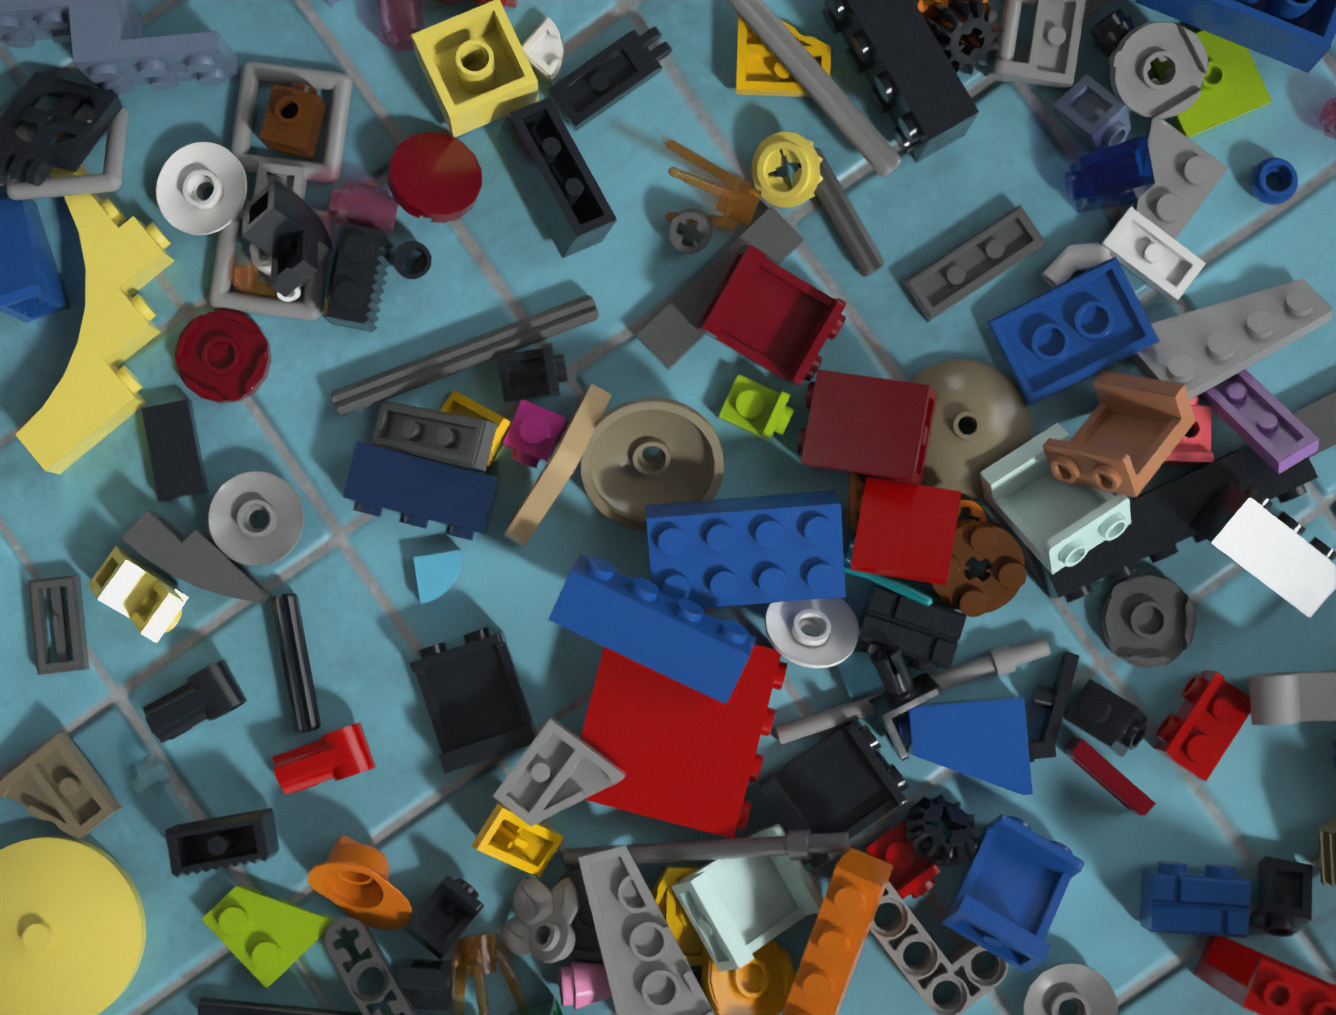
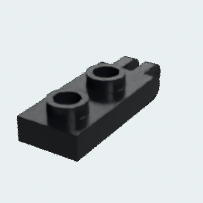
[548,26,673,131]

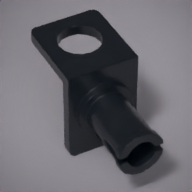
[869,645,942,761]

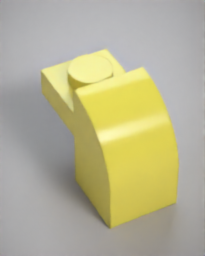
[88,546,189,643]

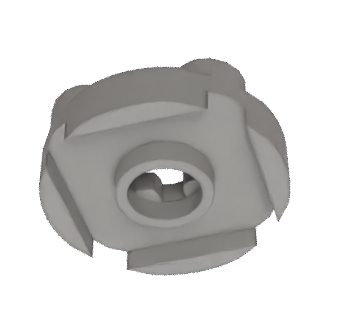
[1109,22,1208,118]

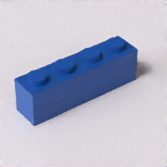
[548,555,756,704]

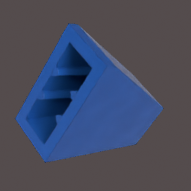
[0,192,70,323]
[896,696,1033,795]

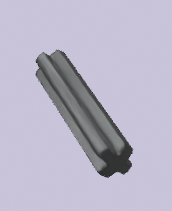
[798,148,884,277]

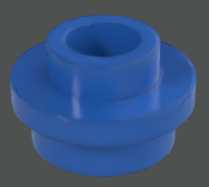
[1249,157,1298,205]

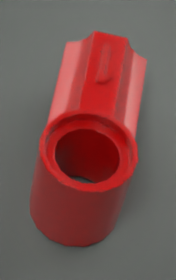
[272,722,376,795]

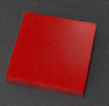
[850,477,962,586]

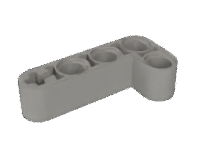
[1249,670,1336,725]
[833,855,1008,1015]

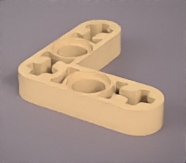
[503,383,612,547]

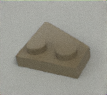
[0,732,122,839]

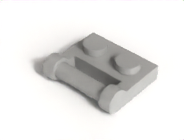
[987,0,1086,90]

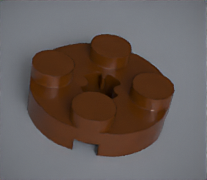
[932,519,1027,617]

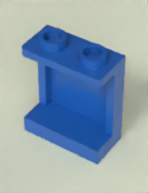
[941,814,1084,973]

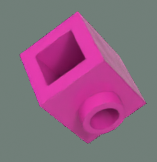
[503,399,568,469]

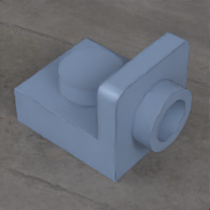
[1053,74,1131,159]

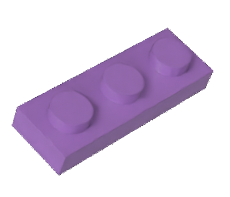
[1198,369,1319,474]

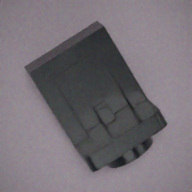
[497,343,568,404]
[1064,678,1147,757]
[403,875,484,960]

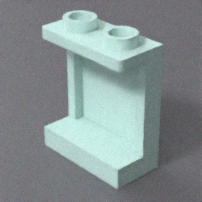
[980,423,1131,575]
[671,824,823,972]

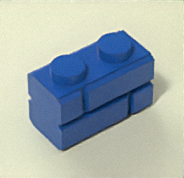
[1140,861,1251,938]

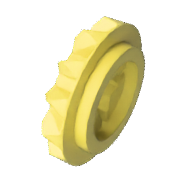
[752,132,823,208]

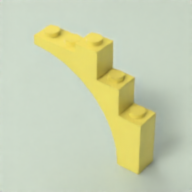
[15,164,175,475]

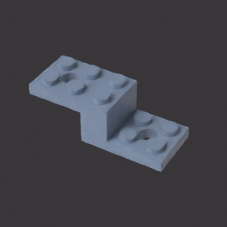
[0,0,239,94]

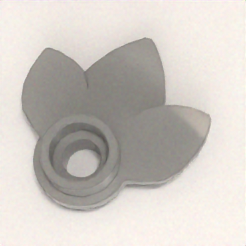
[500,877,579,963]

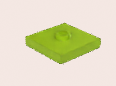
[1150,30,1272,139]

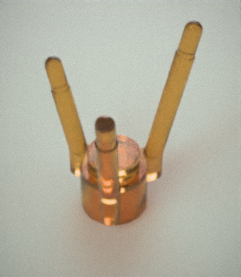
[665,140,761,231]
[453,932,529,1015]

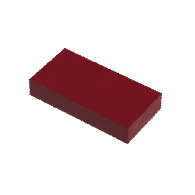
[1062,737,1156,816]

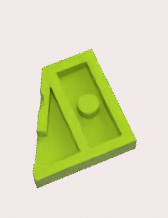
[201,884,335,989]

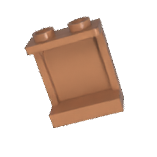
[1043,370,1196,497]

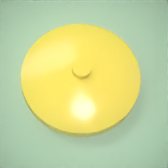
[0,835,146,1015]

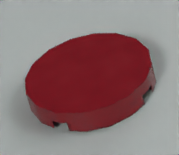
[388,132,482,223]
[175,309,272,404]

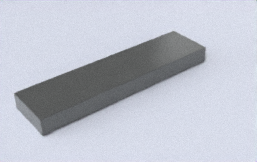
[636,206,804,371]

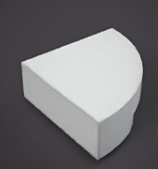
[521,16,564,85]

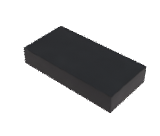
[141,399,208,501]

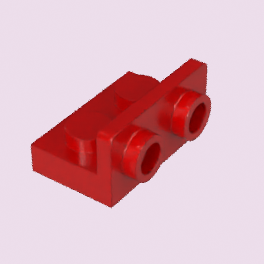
[1153,670,1251,782]

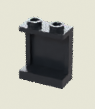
[409,626,538,774]
[757,721,909,869]

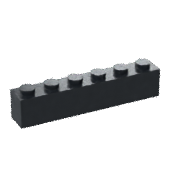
[1026,445,1318,603]

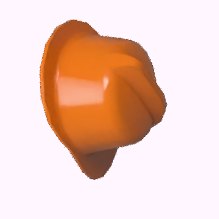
[307,836,412,930]

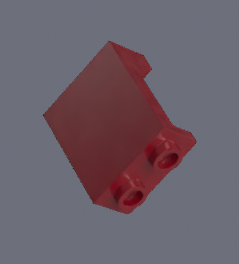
[695,244,847,385]
[797,369,938,485]

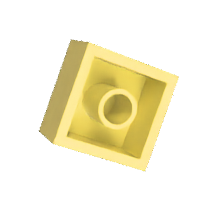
[411,0,539,138]

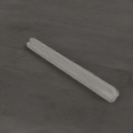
[726,0,901,177]

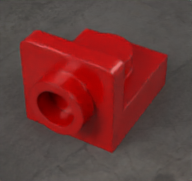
[864,819,941,899]

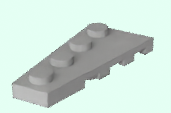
[1130,278,1334,400]
[578,844,715,1015]

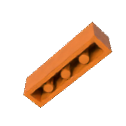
[782,847,894,1015]

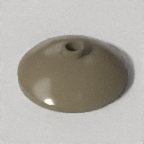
[910,359,1032,500]
[580,397,724,531]

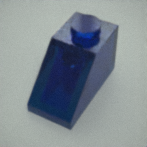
[1065,136,1155,213]

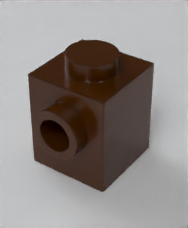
[259,82,328,161]

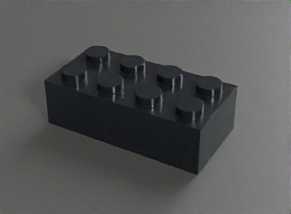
[822,0,979,162]

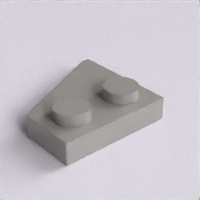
[1133,117,1228,239]
[492,718,627,826]

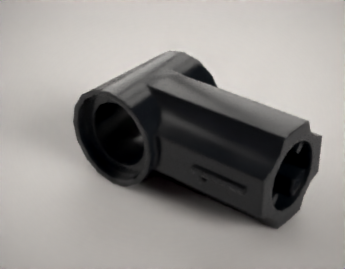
[143,659,247,743]

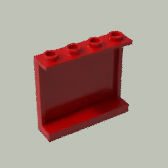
[580,644,788,839]
[1193,936,1336,1015]

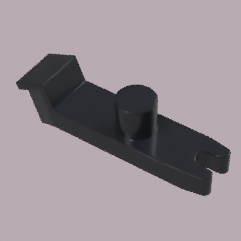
[1028,652,1079,763]

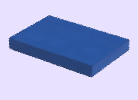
[987,256,1159,407]

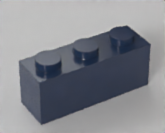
[343,442,500,541]

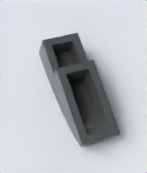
[121,510,273,603]

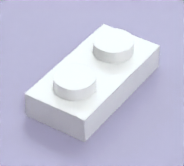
[1101,207,1206,303]

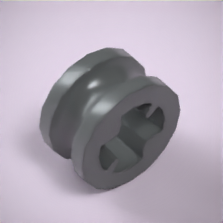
[669,208,713,254]

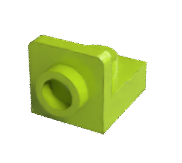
[718,374,794,442]

